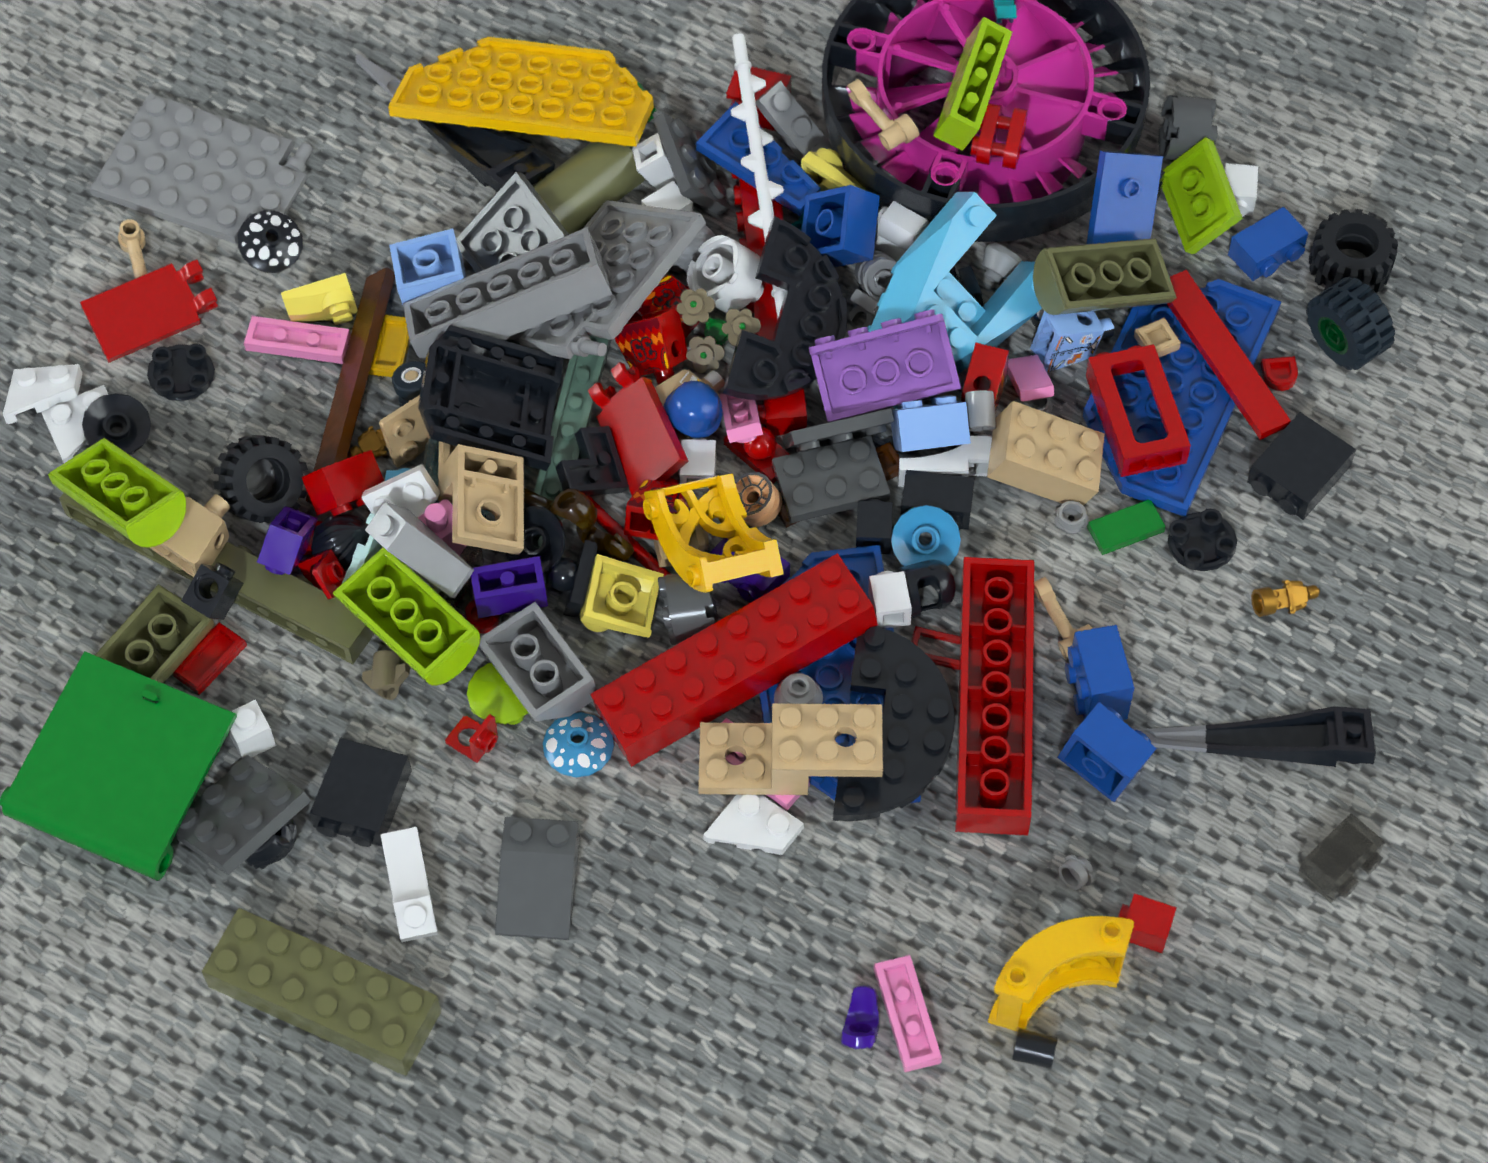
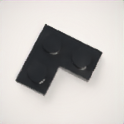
[555,426,629,496]

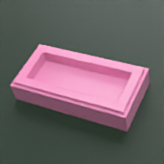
[1007,355,1054,402]

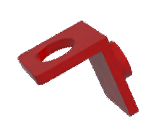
[298,549,346,599]
[445,714,498,763]

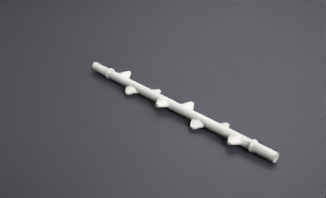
[731,33,786,319]

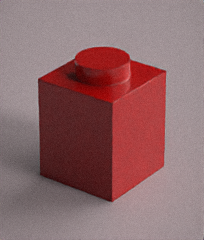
[1118,893,1177,953]

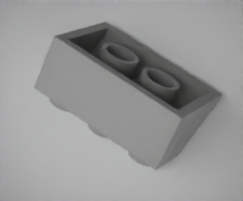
[479,602,597,722]

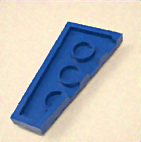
[696,102,820,216]

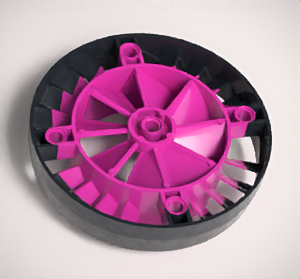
[822,0,1150,242]

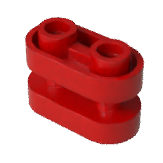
[971,103,1028,170]

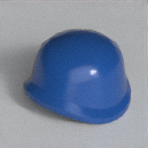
[663,381,723,438]

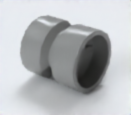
[854,251,897,301]

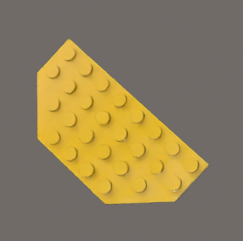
[388,37,654,147]

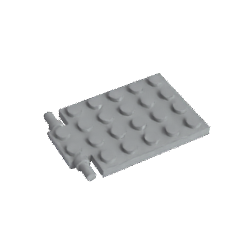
[90,93,313,244]
[509,200,706,359]

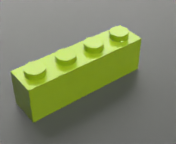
[933,17,1012,151]

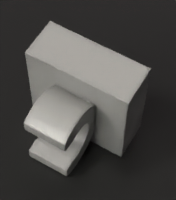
[848,288,878,327]

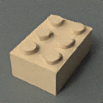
[987,401,1105,506]

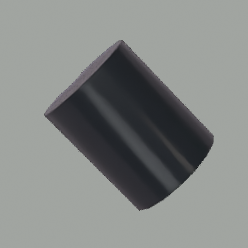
[1012,1028,1058,1069]

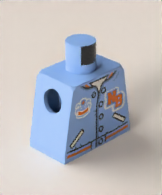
[1030,311,1114,373]

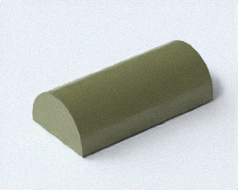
[533,142,645,234]
[1033,238,1177,315]
[95,584,214,701]

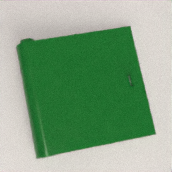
[0,651,237,881]

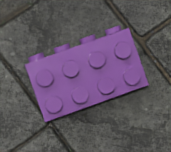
[809,309,961,423]

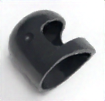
[897,559,956,619]

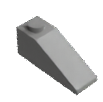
[365,502,474,598]

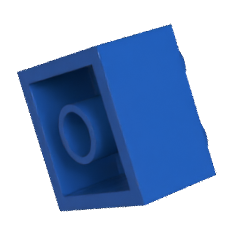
[802,185,880,267]
[1065,625,1135,720]
[1057,702,1157,802]

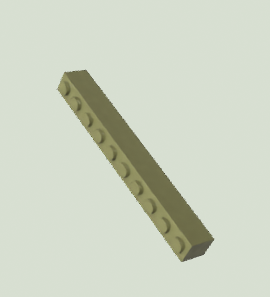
[59,493,374,664]

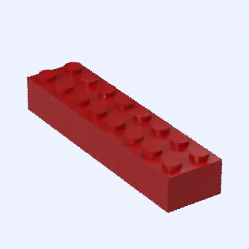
[590,553,878,767]
[955,557,1034,835]

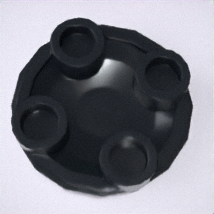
[147,343,215,401]
[1167,508,1237,571]

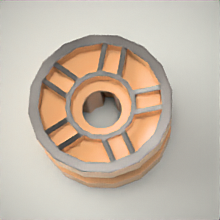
[735,472,783,527]

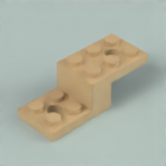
[438,441,524,555]
[698,703,883,795]

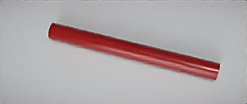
[587,496,671,577]

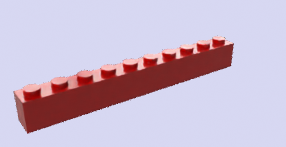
[731,173,807,436]

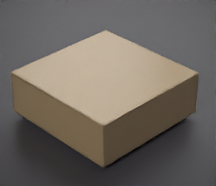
[1134,318,1181,358]

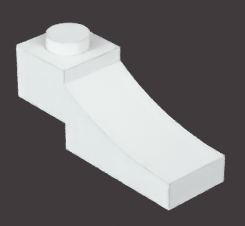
[898,434,992,487]
[380,827,438,942]

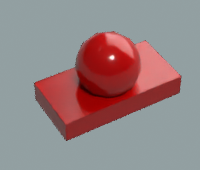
[723,427,790,484]

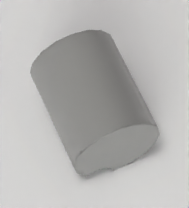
[965,390,996,432]

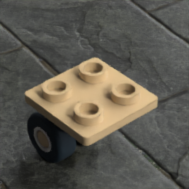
[379,361,439,468]

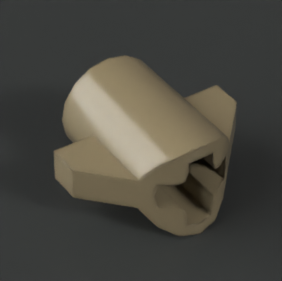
[362,650,410,700]

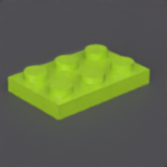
[1162,137,1243,254]

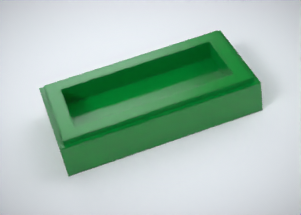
[1087,500,1166,555]

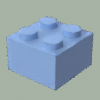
[389,228,466,308]
[891,395,971,452]

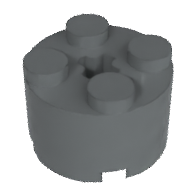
[1158,95,1218,161]
[658,573,718,645]

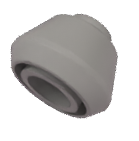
[982,243,1024,285]
[774,673,823,704]

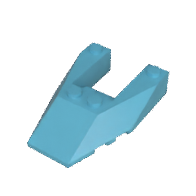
[868,192,1042,408]

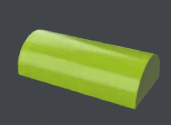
[48,438,186,547]
[333,547,480,686]

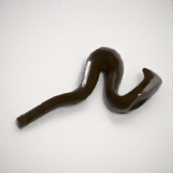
[524,488,634,561]

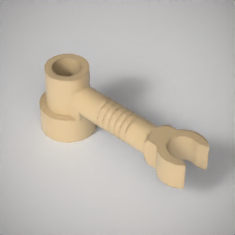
[847,79,919,151]
[118,219,147,279]
[1034,577,1093,661]

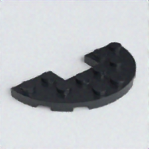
[722,217,847,400]
[833,626,955,821]

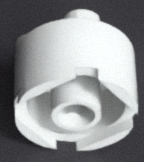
[687,235,764,313]

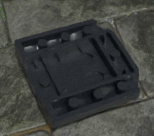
[418,325,564,471]

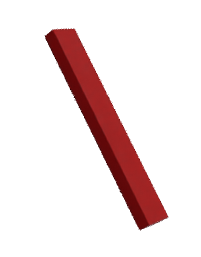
[1167,270,1291,440]

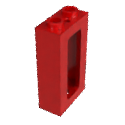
[1086,344,1191,477]

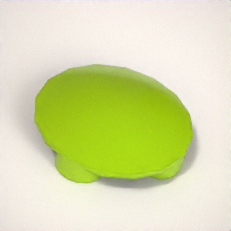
[467,663,528,725]

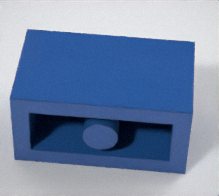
[1228,207,1309,281]

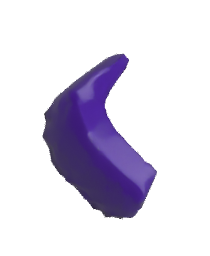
[841,985,880,1050]

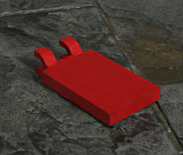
[80,259,218,363]
[588,362,689,495]

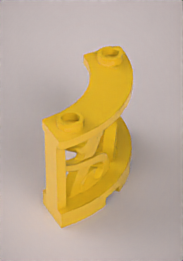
[643,473,784,593]
[988,916,1134,1032]

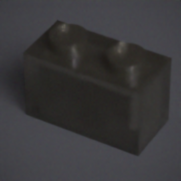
[1298,813,1385,903]

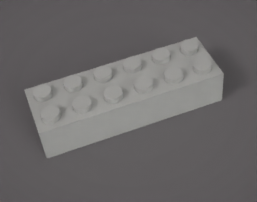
[403,227,612,363]

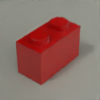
[301,450,384,516]

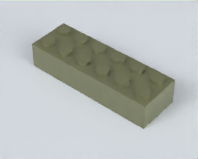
[202,908,442,1076]

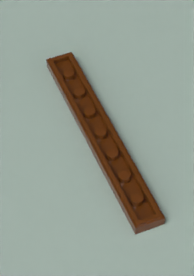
[305,267,395,505]

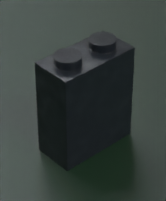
[1247,412,1356,520]
[310,738,412,847]

